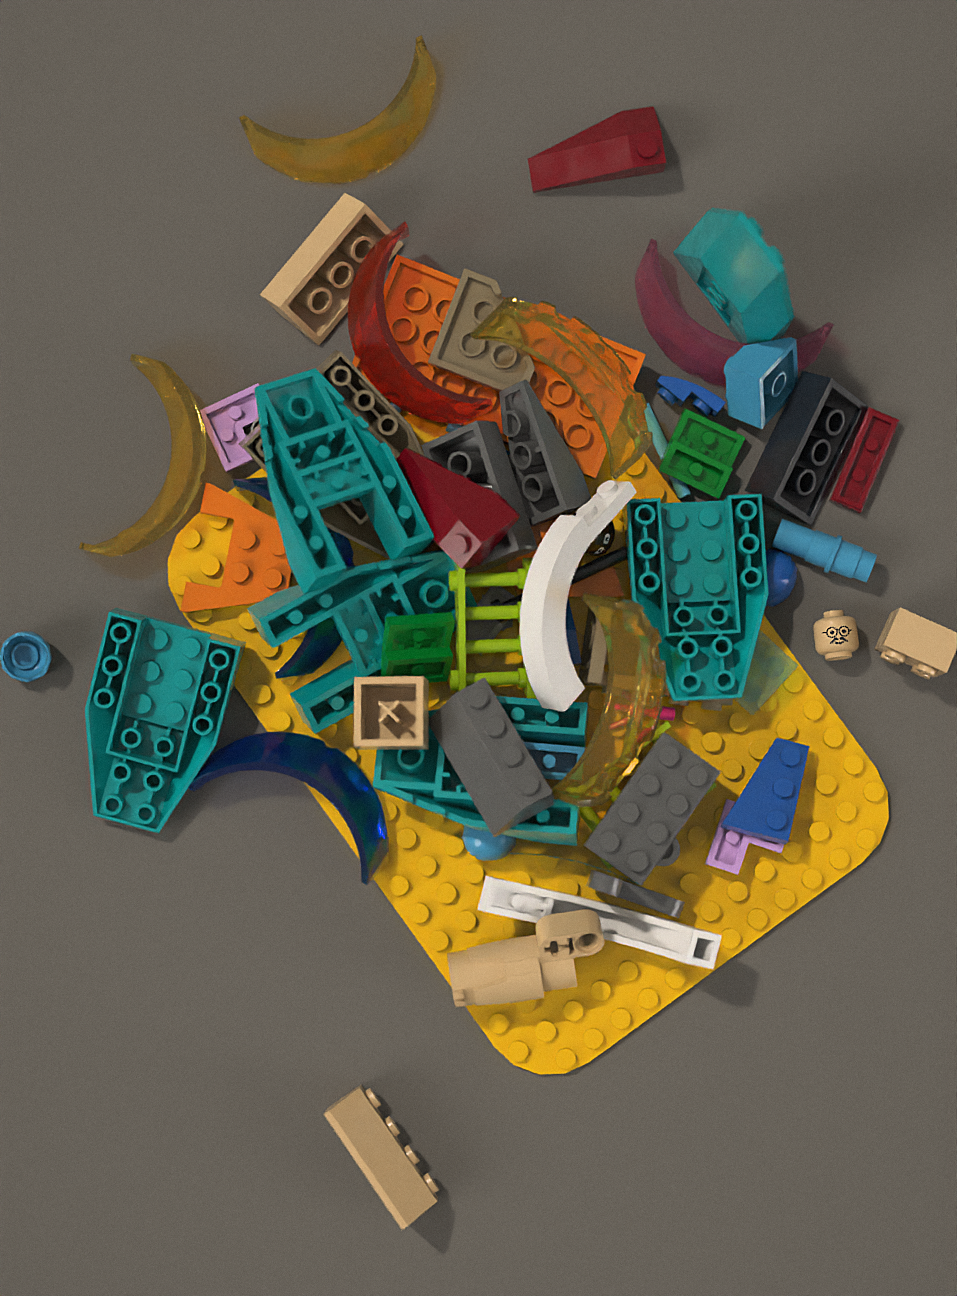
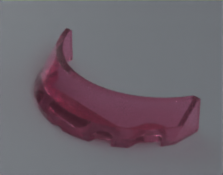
[635,238,834,387]

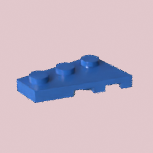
[720,738,809,845]

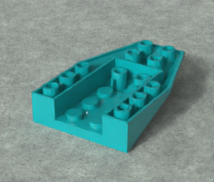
[673,207,794,347]
[622,494,769,702]
[85,607,246,833]

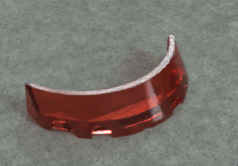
[348,221,493,425]

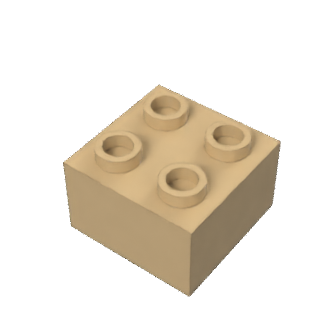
[874,607,957,679]
[354,676,429,750]

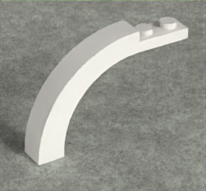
[520,480,637,712]
[478,876,722,969]

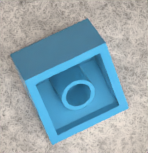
[724,337,798,429]

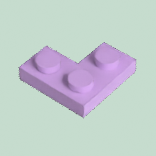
[198,383,260,473]
[705,799,784,875]

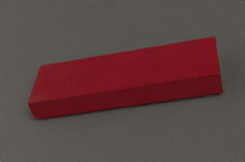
[829,407,900,513]

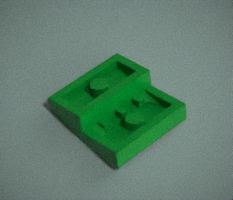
[658,408,746,499]
[381,612,455,683]

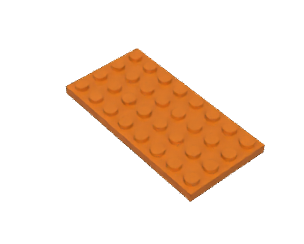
[352,254,646,480]

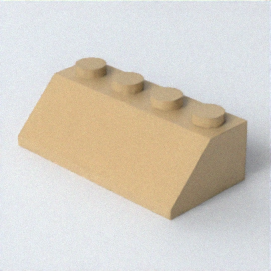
[260,193,403,345]
[324,1085,439,1230]

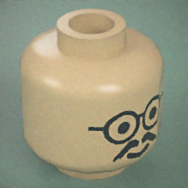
[813,610,859,661]

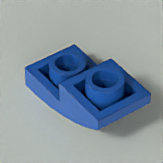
[655,376,726,417]

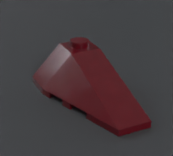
[528,106,666,193]
[396,448,521,569]

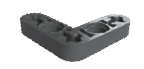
[586,870,685,918]

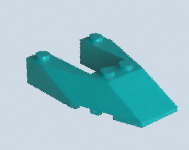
[254,368,435,594]
[247,549,478,734]
[373,696,589,846]

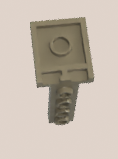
[578,600,733,711]

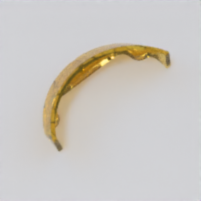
[239,35,436,184]
[470,297,652,480]
[79,354,207,557]
[551,593,666,807]

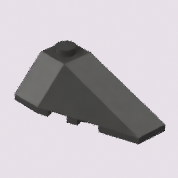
[499,380,591,527]

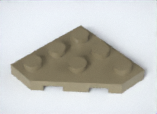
[428,268,535,392]

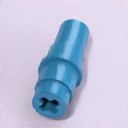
[772,519,877,583]

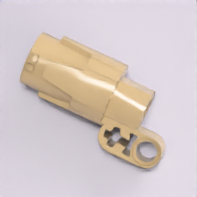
[447,909,604,1008]

